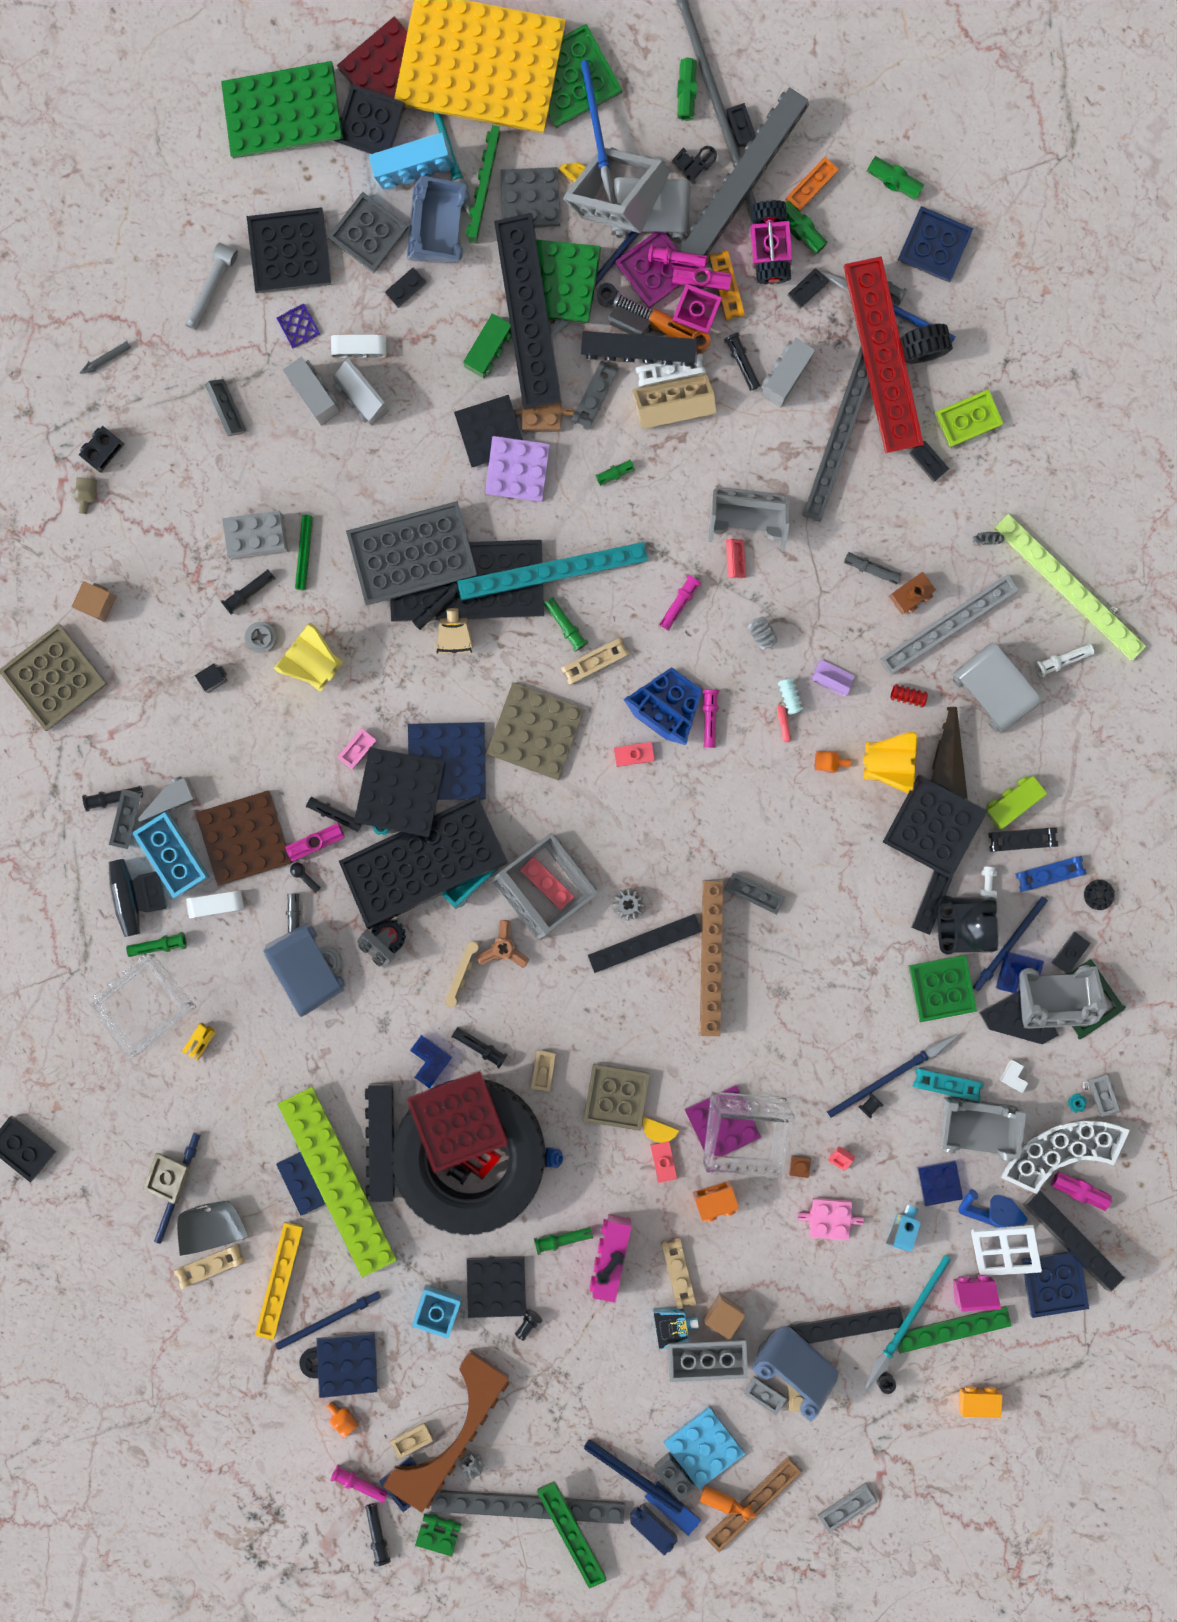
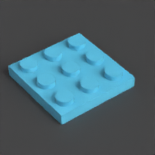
[664,1406,745,1489]

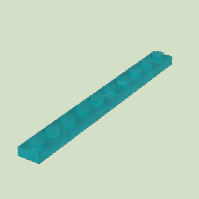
[457,542,648,601]

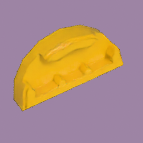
[558,162,586,183]
[642,1116,679,1143]

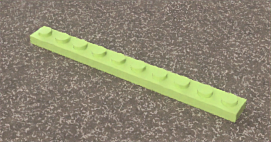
[994,514,1146,661]

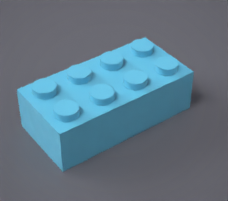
[369,132,455,190]
[132,812,210,898]

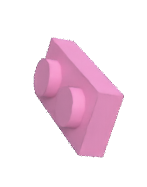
[337,728,377,770]

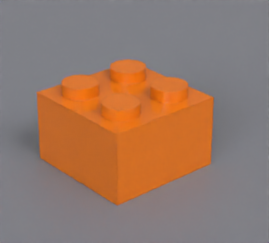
[693,1181,739,1222]

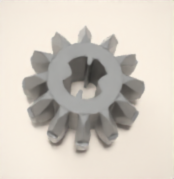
[748,616,777,650]
[612,888,645,921]

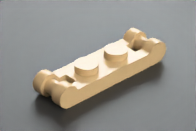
[560,637,630,686]
[445,941,479,1007]
[661,1238,696,1310]
[174,1244,245,1289]

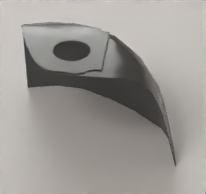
[177,1201,248,1256]

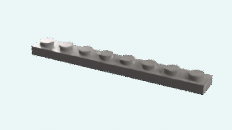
[880,574,1018,675]

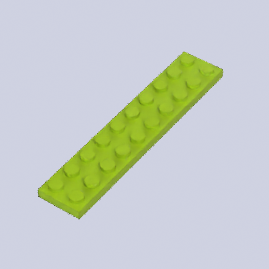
[277,1086,397,1278]

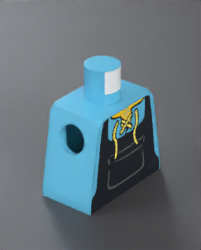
[886,1205,920,1252]
[653,1308,699,1350]

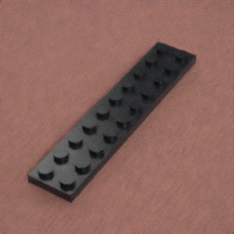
[494,213,562,410]

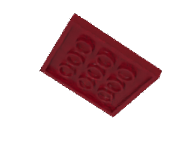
[337,16,408,110]
[406,1070,508,1173]

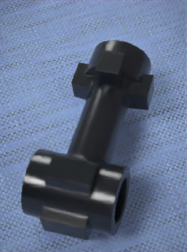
[596,1250,625,1285]

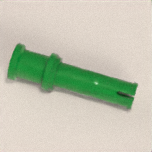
[544,597,588,652]
[126,932,187,957]
[534,1226,593,1255]

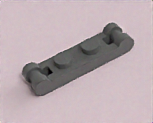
[571,361,618,430]

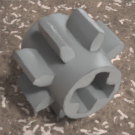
[459,1453,485,1479]

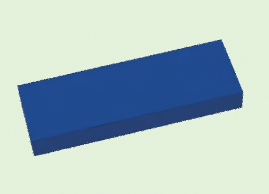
[645,1481,701,1536]

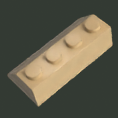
[632,374,716,429]

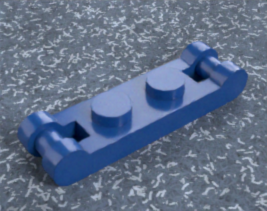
[1015,855,1087,892]

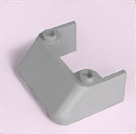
[708,487,790,551]

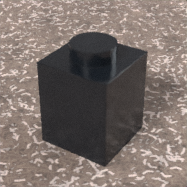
[195,663,228,693]

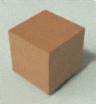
[71,581,117,622]
[703,1293,745,1340]

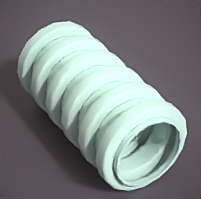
[778,678,804,715]

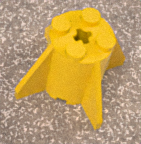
[864,732,918,793]

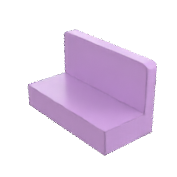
[811,660,855,697]

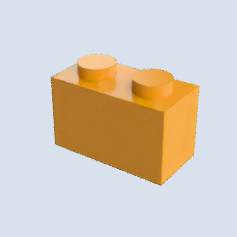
[959,1386,1002,1418]

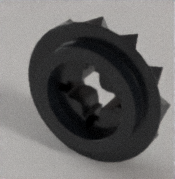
[1084,880,1115,910]
[299,1346,318,1379]

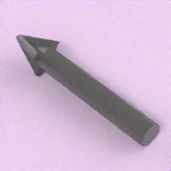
[80,341,131,374]

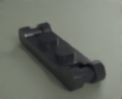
[988,827,1059,852]

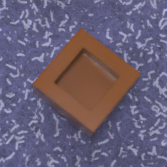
[789,1155,811,1178]

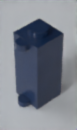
[630,1503,678,1556]

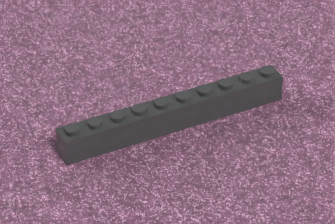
[679,87,809,268]

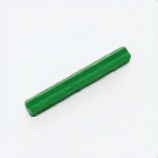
[295,515,313,590]

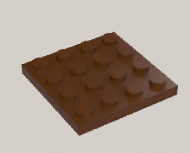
[195,790,292,886]

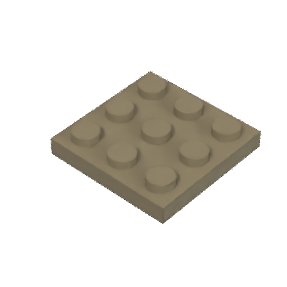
[583,1064,650,1131]

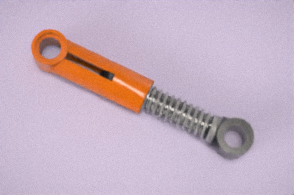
[597,283,710,354]

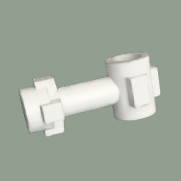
[979,867,997,899]

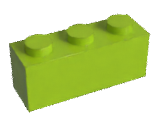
[986,775,1047,829]

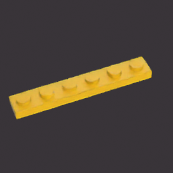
[255,1222,304,1340]

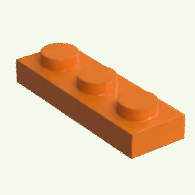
[785,156,839,212]

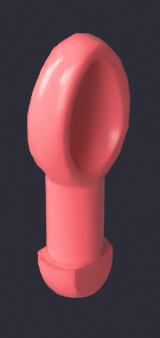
[778,705,791,742]

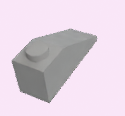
[138,776,197,822]

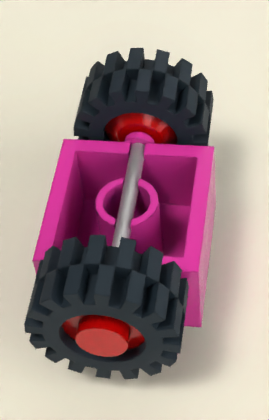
[750,200,792,285]

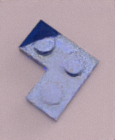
[995,951,1044,994]
[410,1034,452,1089]

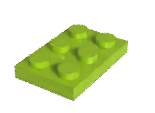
[935,389,1004,448]

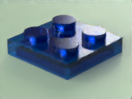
[917,1160,963,1206]

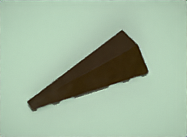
[931,706,968,800]

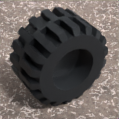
[900,323,953,364]

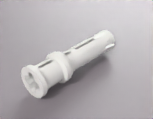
[1035,643,1094,678]

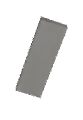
[818,1483,877,1533]

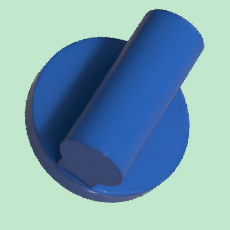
[545,1147,563,1168]

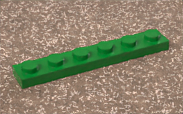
[466,125,500,244]
[894,1306,1012,1354]
[537,1481,607,1589]

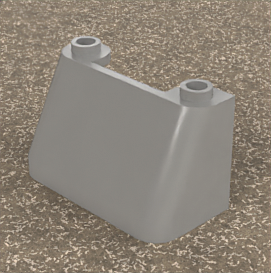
[612,177,691,240]
[952,642,1042,733]
[1019,965,1107,1029]
[941,1097,1026,1161]

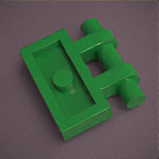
[415,1513,461,1557]

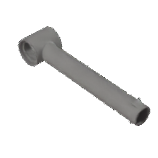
[185,242,238,330]

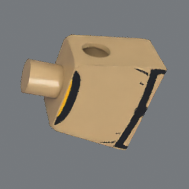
[436,608,473,654]

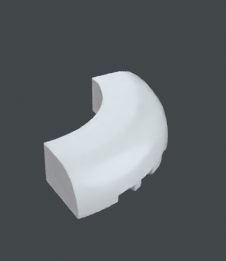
[1001,1121,1130,1194]

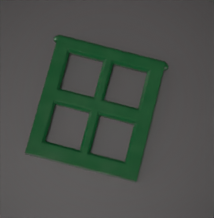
[1067,959,1126,1040]

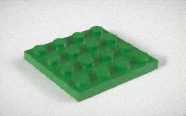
[548,24,622,129]
[537,240,601,323]

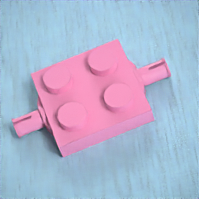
[798,1198,864,1240]

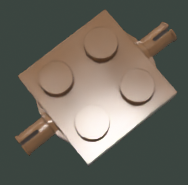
[513,402,574,432]

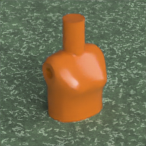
[814,751,851,773]
[326,1402,358,1438]

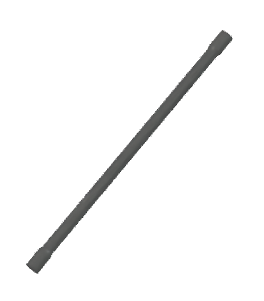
[676,0,756,224]

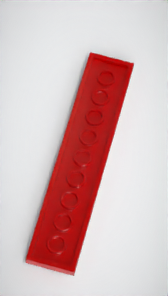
[843,256,924,454]

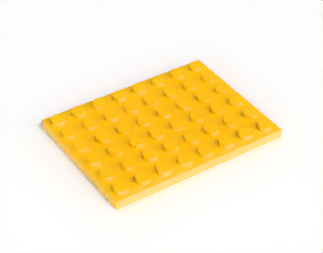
[394,0,566,134]

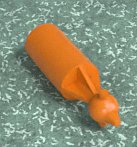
[699,1485,757,1521]

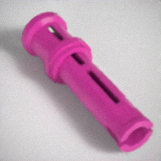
[648,244,708,268]
[659,575,702,631]
[702,690,720,748]
[330,1464,388,1503]

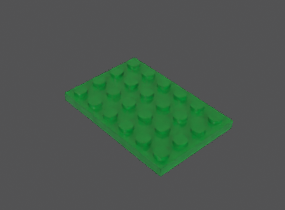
[221,61,343,158]

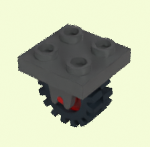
[357,919,406,968]

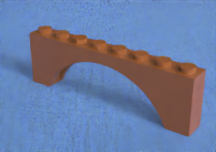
[383,1350,510,1513]

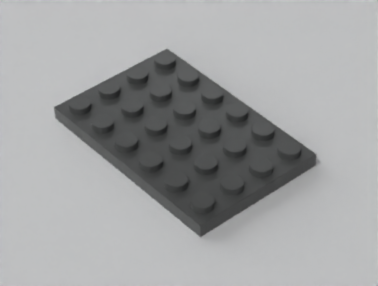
[346,501,477,606]

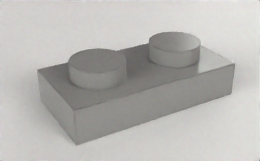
[1088,1074,1120,1117]
[743,1376,787,1415]

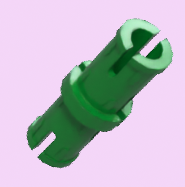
[595,459,635,486]

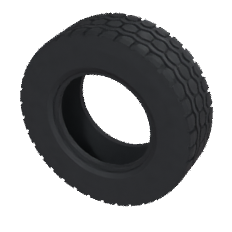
[392,1079,545,1235]

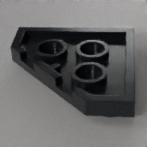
[979,990,1059,1044]

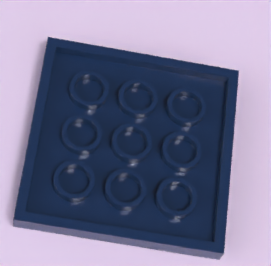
[408,722,486,800]

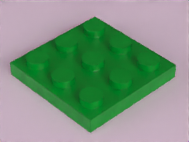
[908,954,977,1022]

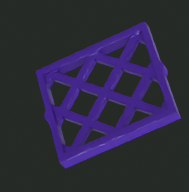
[276,303,320,349]

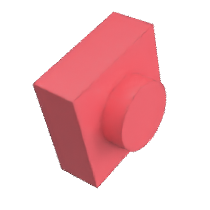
[828,1146,855,1171]

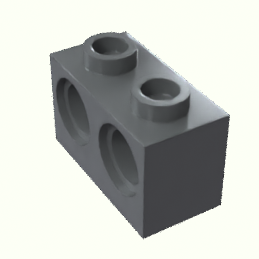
[654,1452,695,1502]

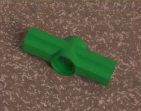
[677,58,697,121]
[866,156,924,200]
[785,201,828,255]

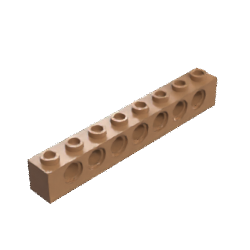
[700,881,723,1036]

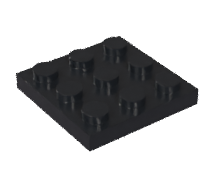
[334,84,406,154]
[454,395,523,468]
[467,1257,526,1318]

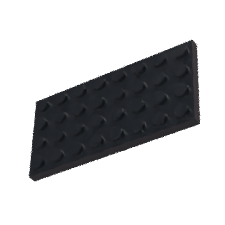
[390,539,544,622]
[339,795,508,930]

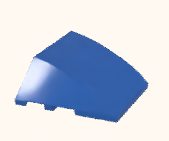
[624,667,702,745]

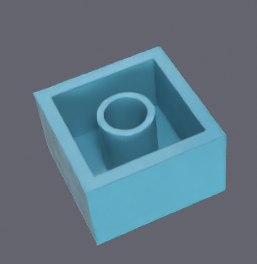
[412,1284,462,1339]

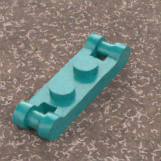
[912,1068,984,1102]

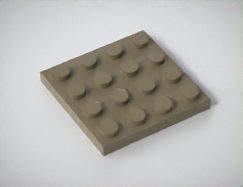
[0,623,107,731]
[486,682,584,780]

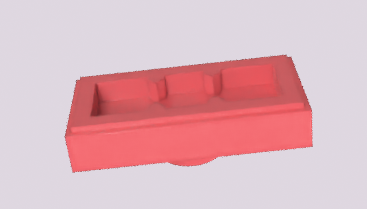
[726,539,746,579]
[614,742,655,767]
[650,1141,677,1183]

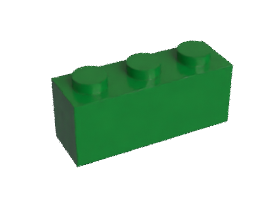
[463,313,512,378]

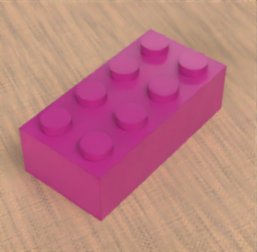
[589,1214,632,1303]

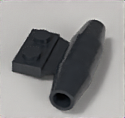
[109,859,167,937]

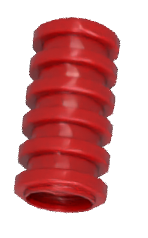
[890,684,928,708]

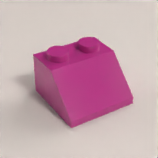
[672,284,722,334]
[953,1275,1001,1312]

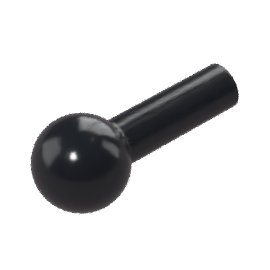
[290,863,321,893]

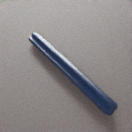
[584,1440,684,1514]

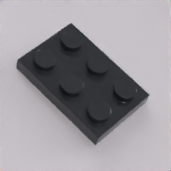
[0,1116,57,1183]

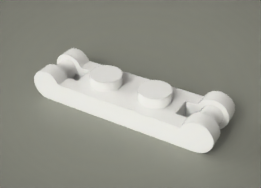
[635,354,706,388]

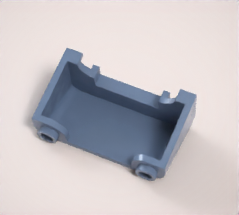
[407,175,468,263]
[264,923,345,1017]
[752,1326,838,1422]

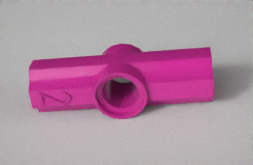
[672,266,732,291]
[285,823,345,862]
[1051,1171,1112,1211]

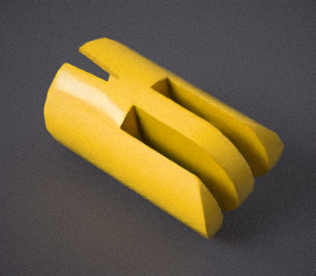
[182,1023,216,1061]

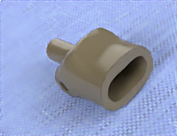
[73,477,97,514]

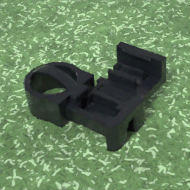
[671,146,717,185]

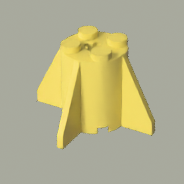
[274,623,343,691]

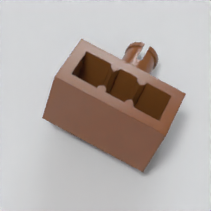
[889,572,936,614]

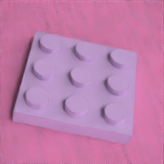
[485,436,550,502]

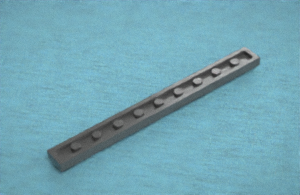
[802,346,869,522]
[431,1490,625,1524]

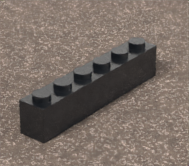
[581,331,699,367]
[365,1083,395,1202]
[1023,1191,1125,1292]

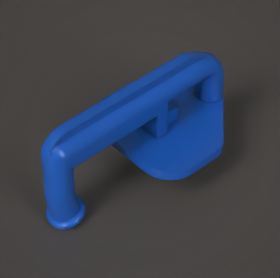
[958,1189,1028,1228]

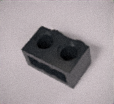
[79,425,125,473]

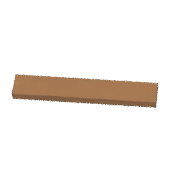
[705,1456,802,1552]

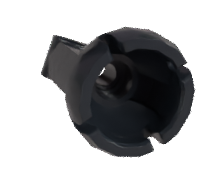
[937,896,998,955]

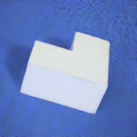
[999,1060,1028,1093]

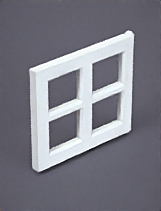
[971,1225,1042,1276]

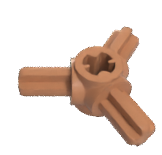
[476,920,529,968]

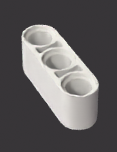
[331,335,386,358]
[186,890,244,918]

